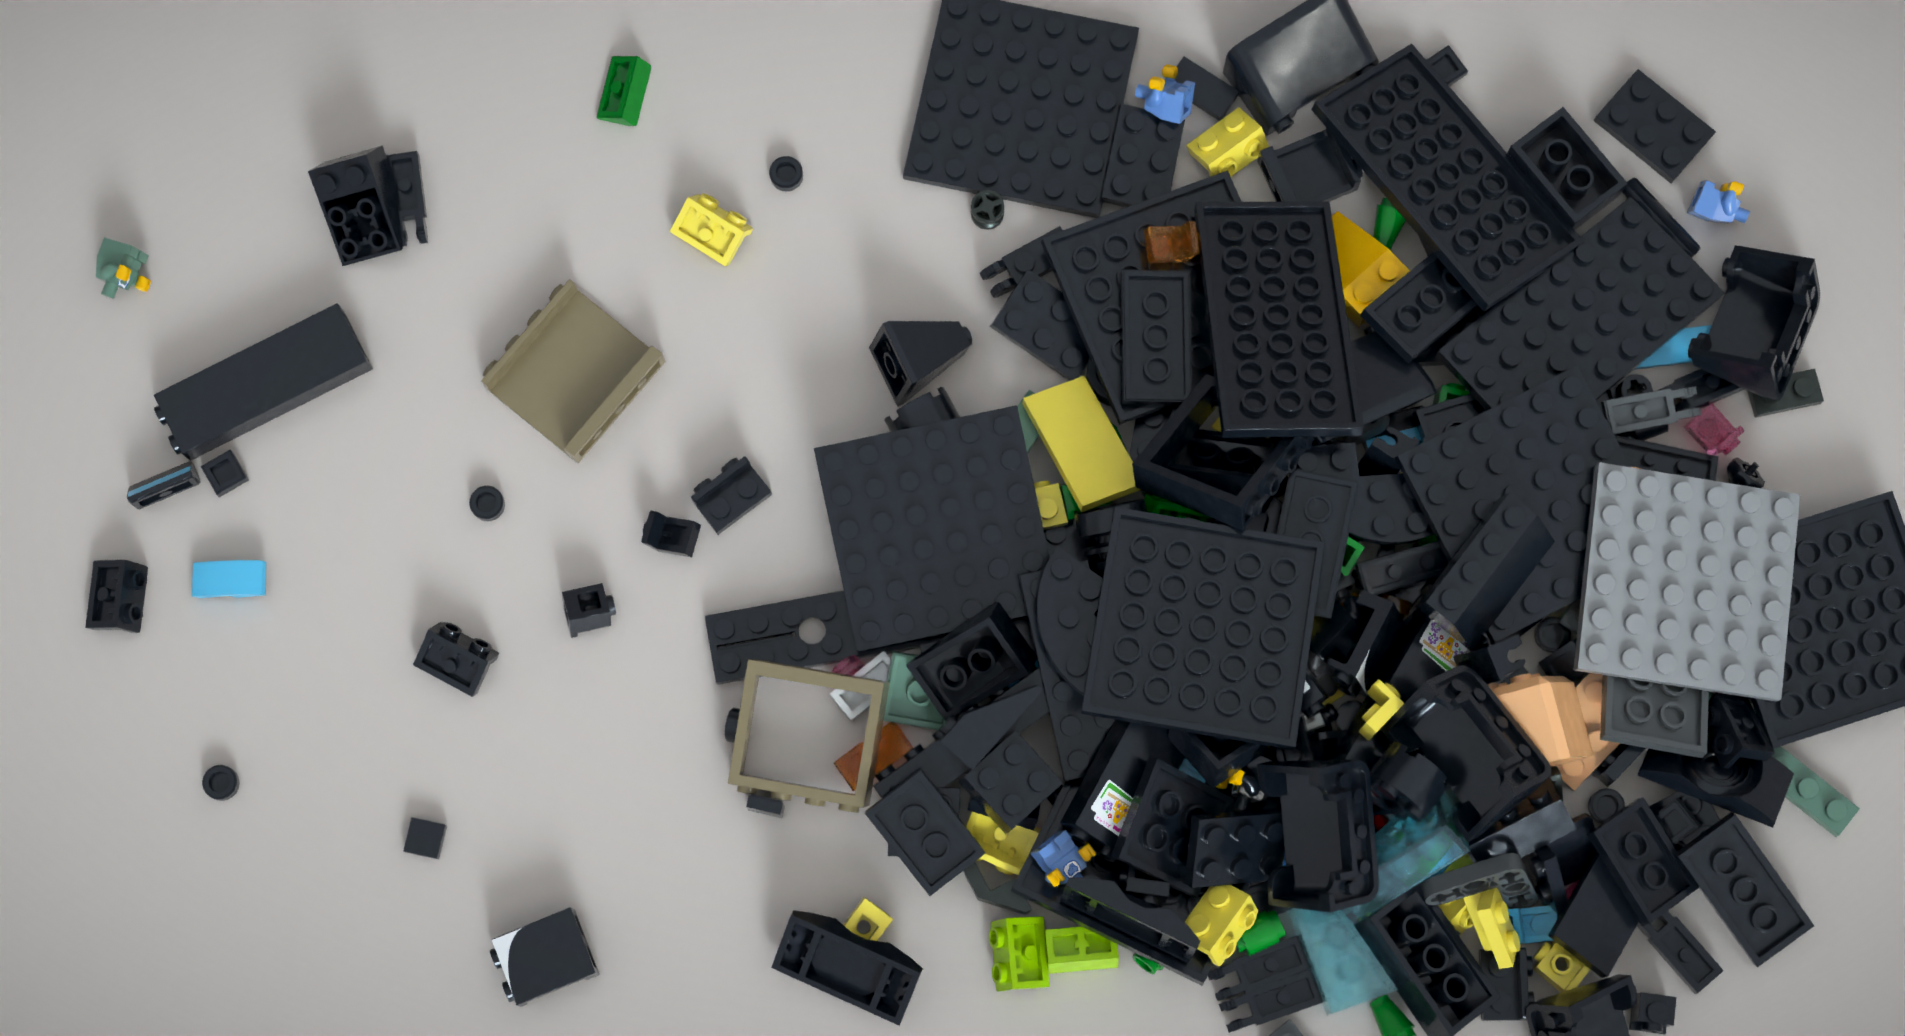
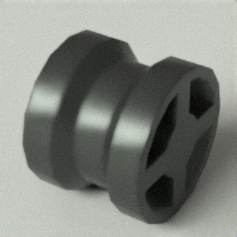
[971,190,1004,230]

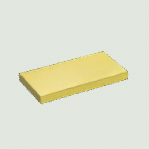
[1022,376,1141,512]

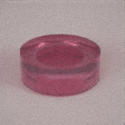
[831,655,865,675]

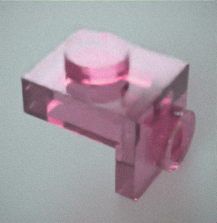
[1684,403,1745,456]

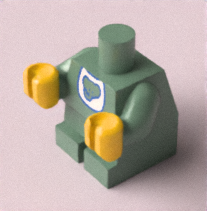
[96,237,151,299]

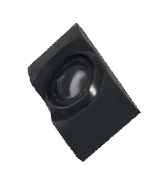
[1637,739,1794,828]
[1060,877,1200,963]
[771,910,923,1026]

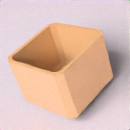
[1487,673,1594,767]

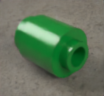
[1236,910,1286,956]

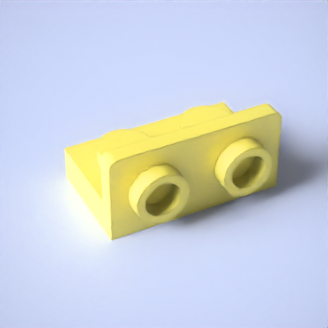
[670,193,753,266]

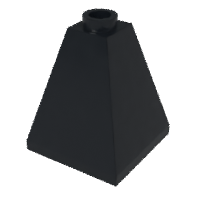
[869,321,972,407]

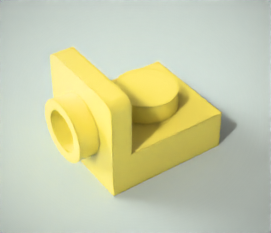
[1358,679,1404,741]

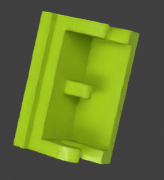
[1045,927,1119,974]

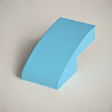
[192,560,266,598]
[1508,905,1559,945]

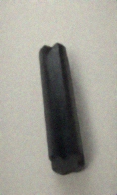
[1622,178,1700,258]

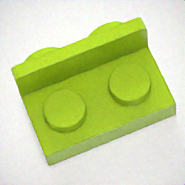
[989,916,1050,992]

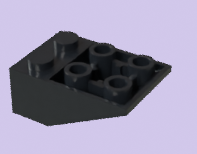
[308,145,403,266]

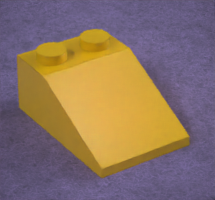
[1332,211,1410,328]

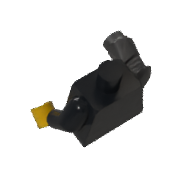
[1307,592,1364,697]

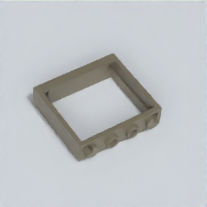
[728,659,890,813]

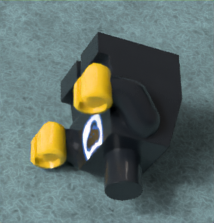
[1216,756,1272,812]

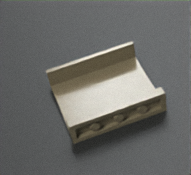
[481,279,666,463]

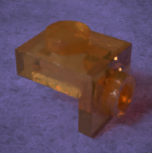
[1144,221,1200,263]

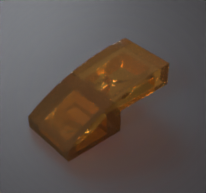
[834,722,913,791]

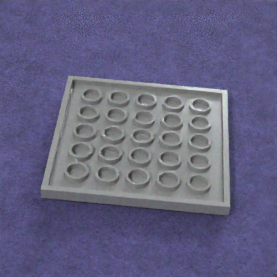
[1573,462,1800,702]

